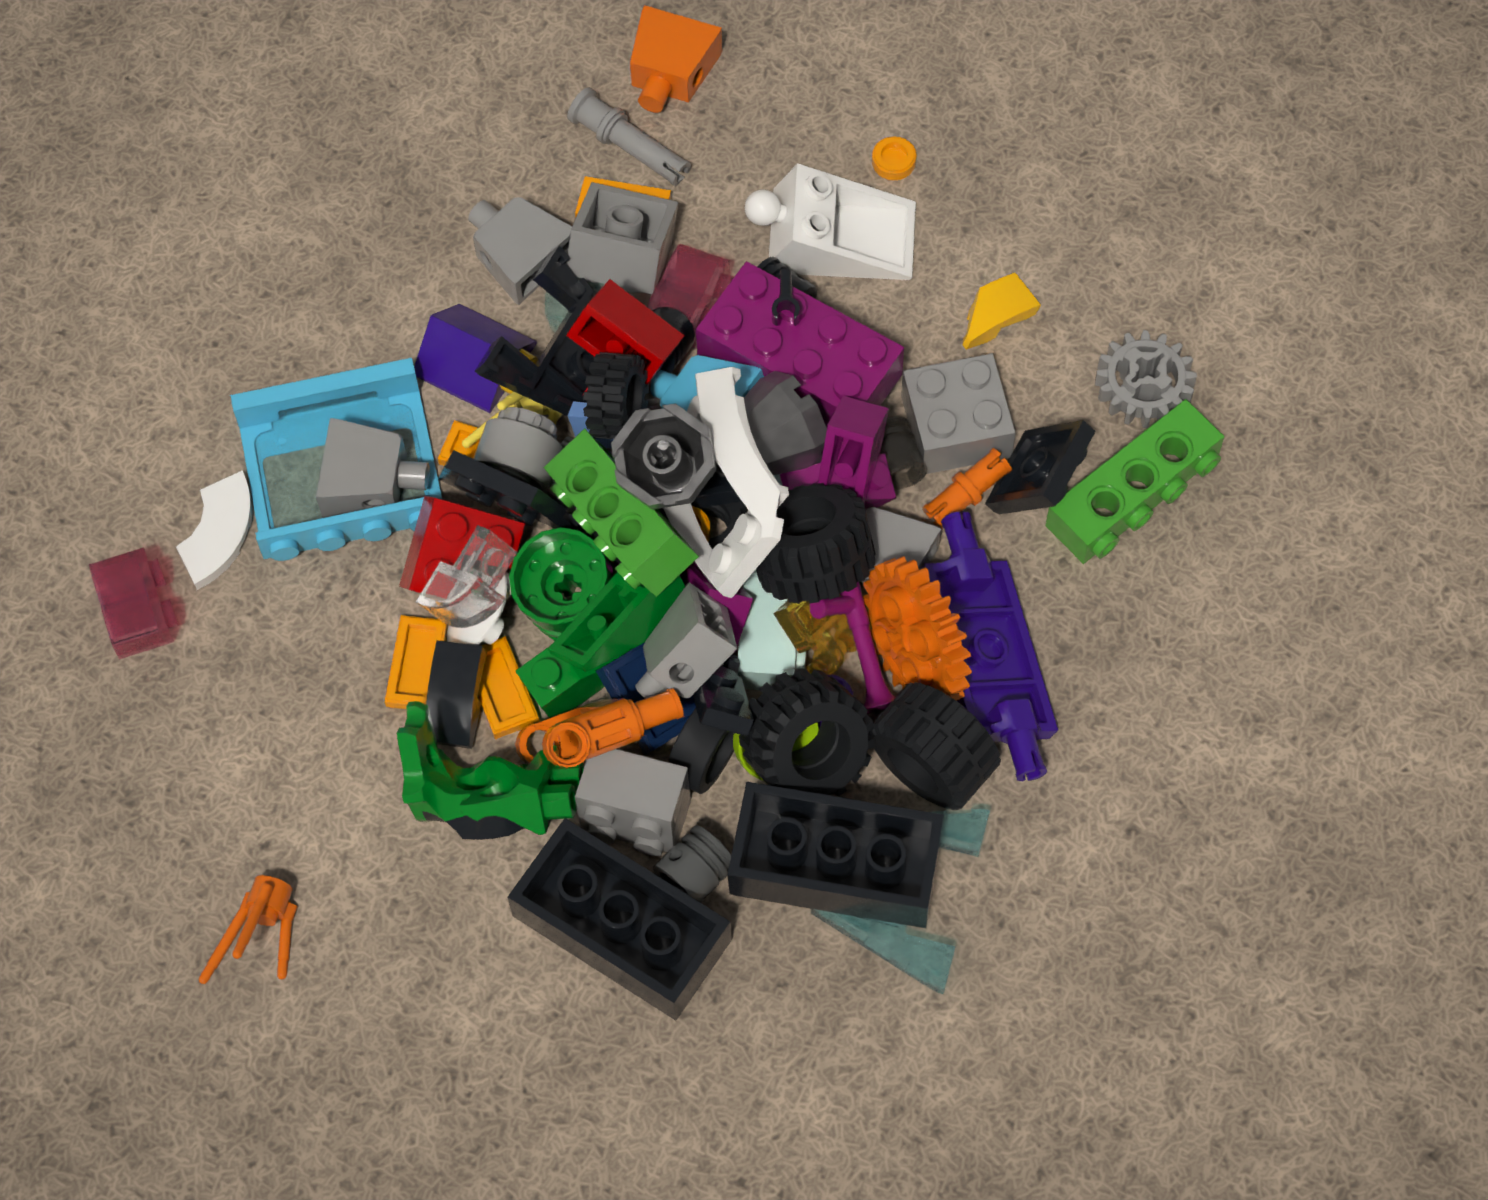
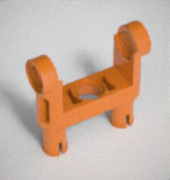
[515,688,684,768]

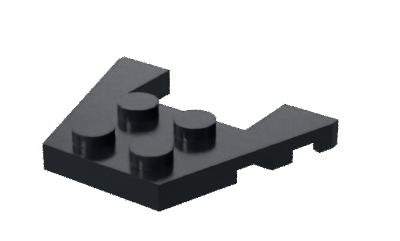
[474,246,594,416]
[438,450,585,533]

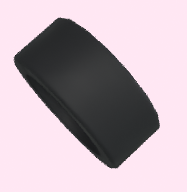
[668,708,734,794]

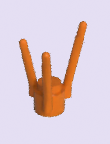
[199,875,297,984]

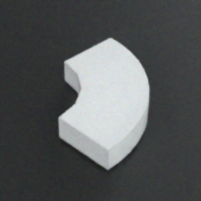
[176,471,253,590]

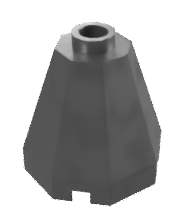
[715,371,827,477]
[611,403,716,510]

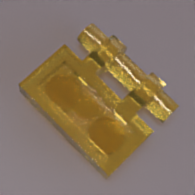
[773,594,871,675]

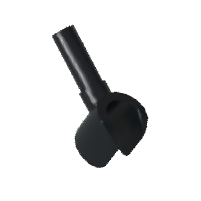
[772,268,800,326]

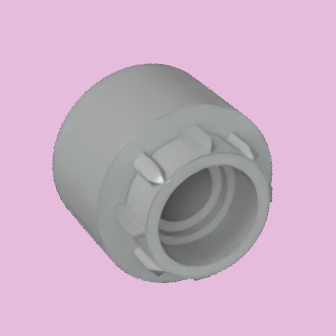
[473,407,562,494]

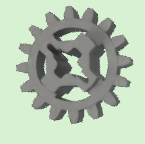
[1095,330,1197,428]

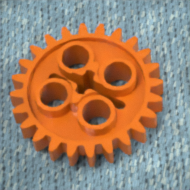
[863,557,972,701]

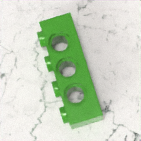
[1045,399,1225,564]
[543,428,699,597]

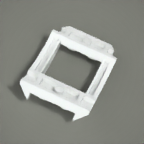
[663,367,789,598]

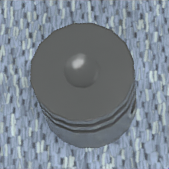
[653,825,731,903]

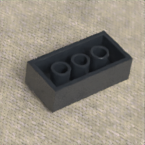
[728,782,944,928]
[507,818,732,1021]

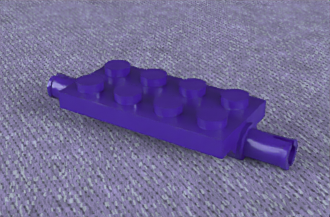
[919,512,1058,781]

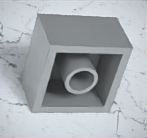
[567,182,679,295]
[901,353,1015,475]
[575,749,691,856]

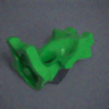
[396,701,584,840]

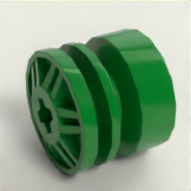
[509,527,617,641]

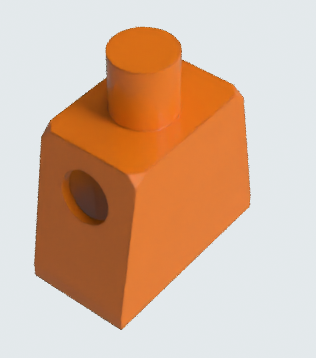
[630,5,722,113]

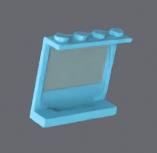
[230,358,442,561]

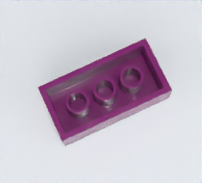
[696,261,904,428]

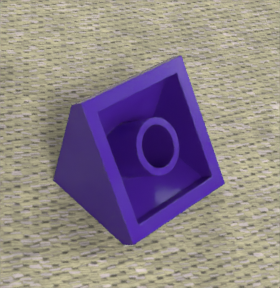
[414,304,537,413]

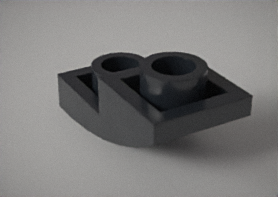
[426,640,487,749]

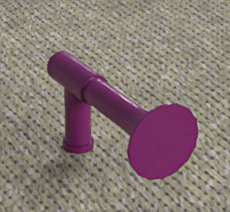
[810,582,895,714]

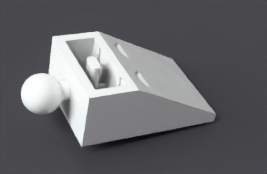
[745,163,916,280]

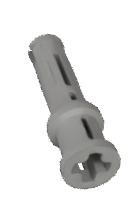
[567,87,691,186]

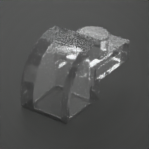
[416,525,517,628]

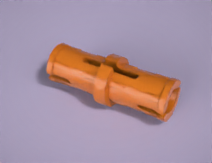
[922,448,1012,530]

